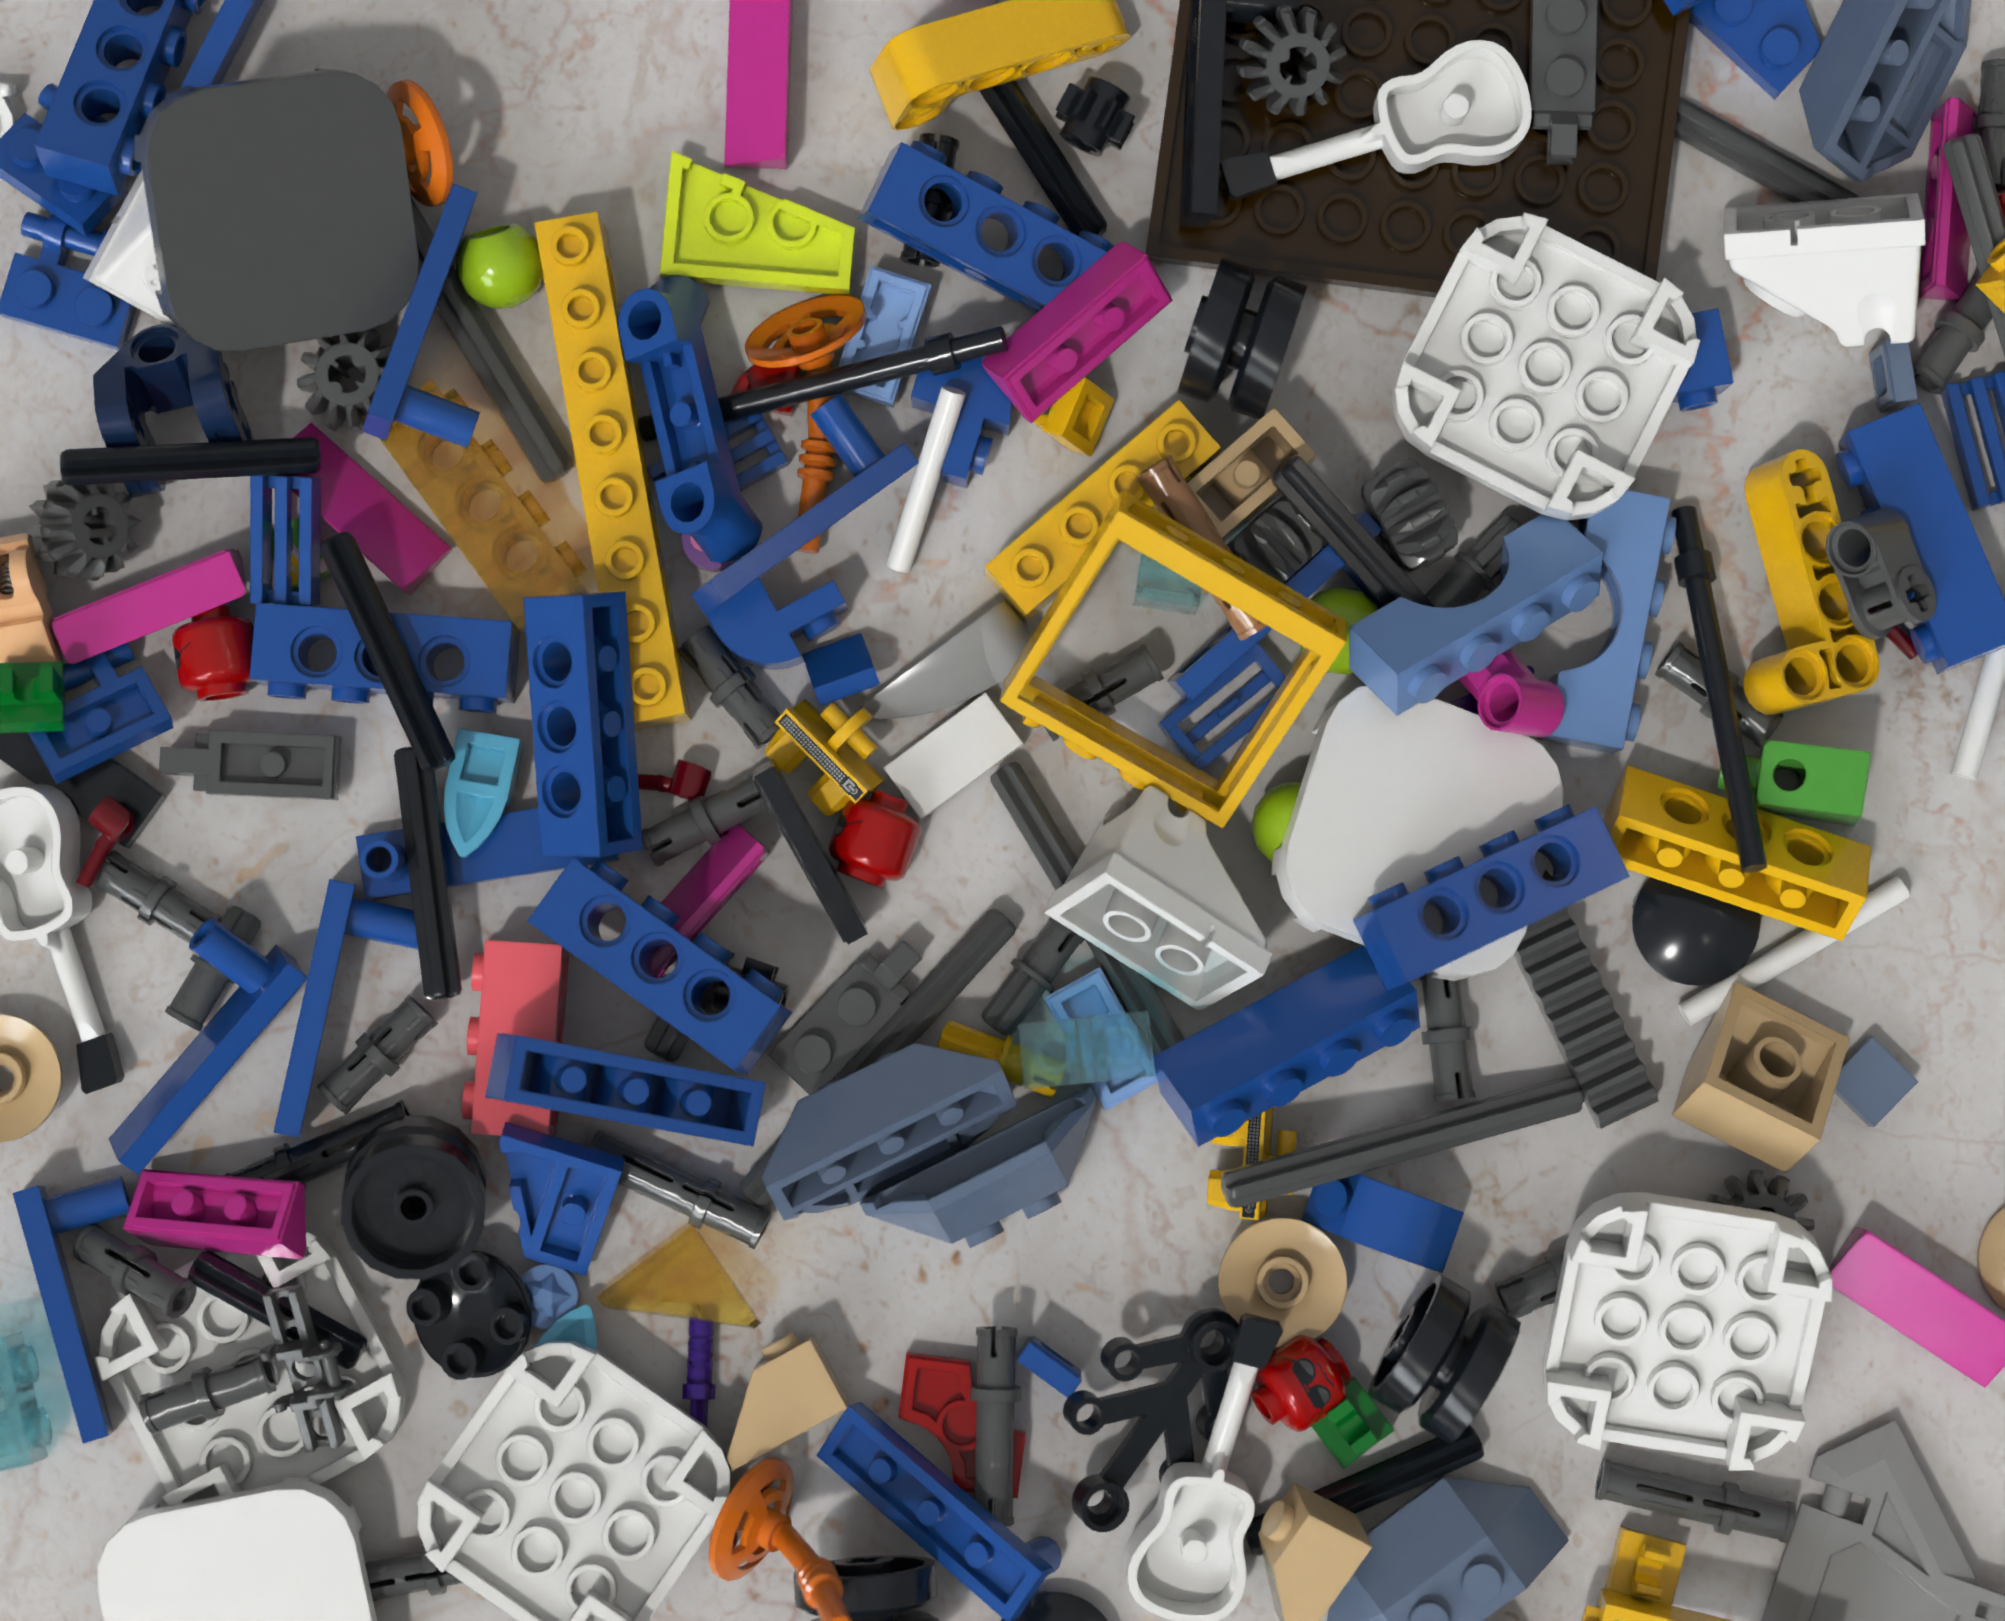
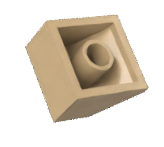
[1671,981,1850,1173]

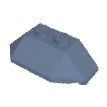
[1799,0,1971,182]
[761,1043,1017,1221]
[860,1086,1097,1248]
[1327,1476,1569,1621]

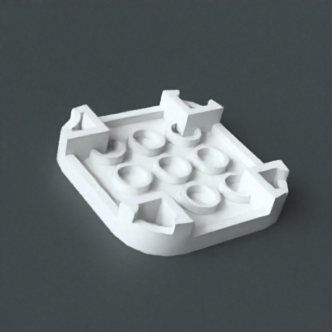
[1391,212,1700,521]
[1271,686,1564,981]
[1543,1192,1832,1471]
[95,1226,407,1506]
[417,1341,731,1621]
[97,1477,377,1621]

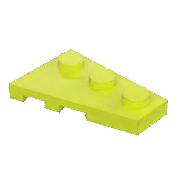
[660,150,856,295]

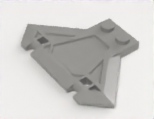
[1761,1419,2005,1621]

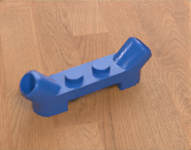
[618,275,763,563]

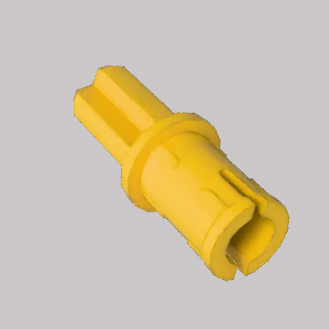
[937,1021,1066,1099]

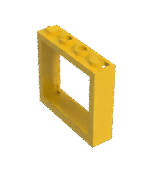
[1000,490,1347,829]

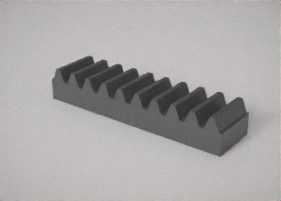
[1514,870,1659,1129]

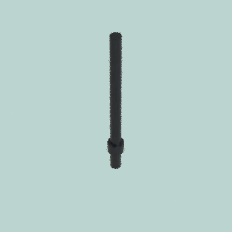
[639,326,1008,442]
[1671,506,1768,873]

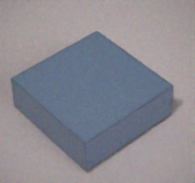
[1869,339,1918,413]
[1834,1036,1918,1127]

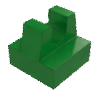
[0,662,65,733]
[1311,1376,1395,1469]

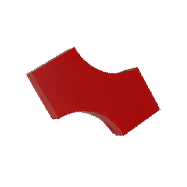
[898,1352,1026,1498]

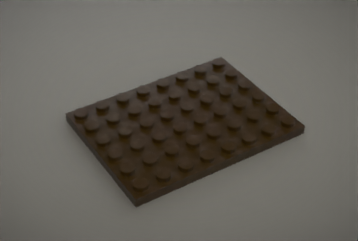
[1146,0,1691,298]

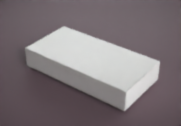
[883,692,1023,820]

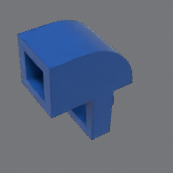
[911,336,1011,489]
[706,578,848,670]
[1301,1174,1464,1273]

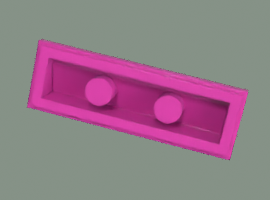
[724,0,793,169]
[1918,97,1978,302]
[981,242,1173,423]
[280,422,452,596]
[50,548,247,664]
[650,824,769,978]
[123,1169,306,1259]
[1828,1227,2005,1388]

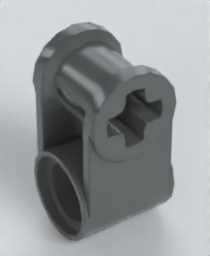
[1825,508,1936,640]

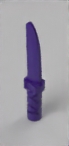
[682,1319,716,1427]

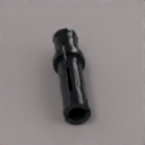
[223,1100,410,1190]

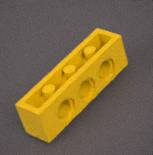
[985,400,1221,623]
[1604,765,1871,941]

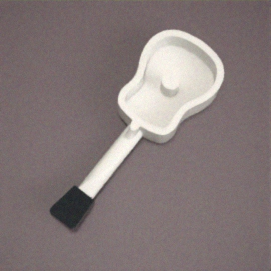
[1219,40,1532,201]
[0,784,125,1094]
[1123,1313,1283,1621]

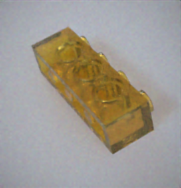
[379,380,588,635]

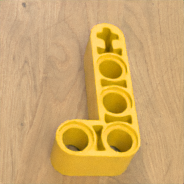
[870,0,1131,131]
[1743,449,1880,715]

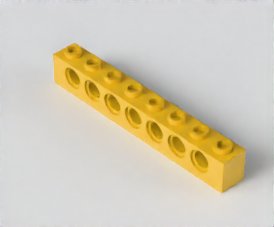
[534,211,692,730]

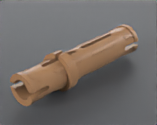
[1135,454,1267,641]

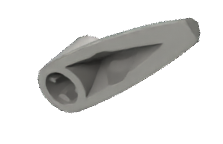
[860,599,1032,719]

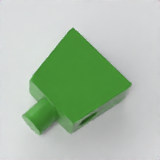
[1717,740,1871,826]

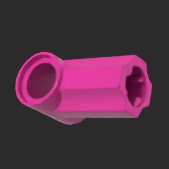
[1459,649,1564,737]

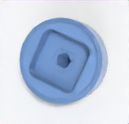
[520,1264,580,1329]

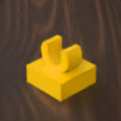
[1033,377,1115,457]
[1604,1526,1687,1605]

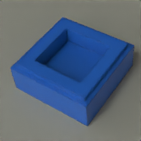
[802,633,880,706]
[1016,1336,1082,1398]

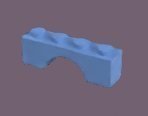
[1538,490,1677,754]
[1349,514,1603,716]

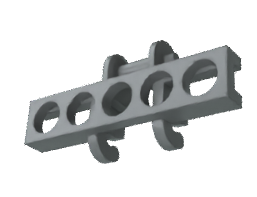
[259,1284,353,1453]

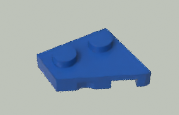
[1689,0,1821,100]
[499,1122,625,1276]

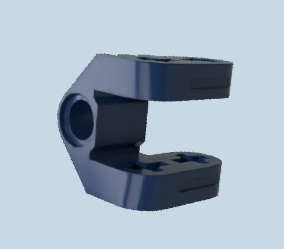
[93,325,254,498]

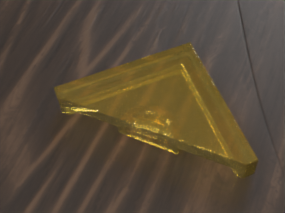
[596,1225,762,1329]

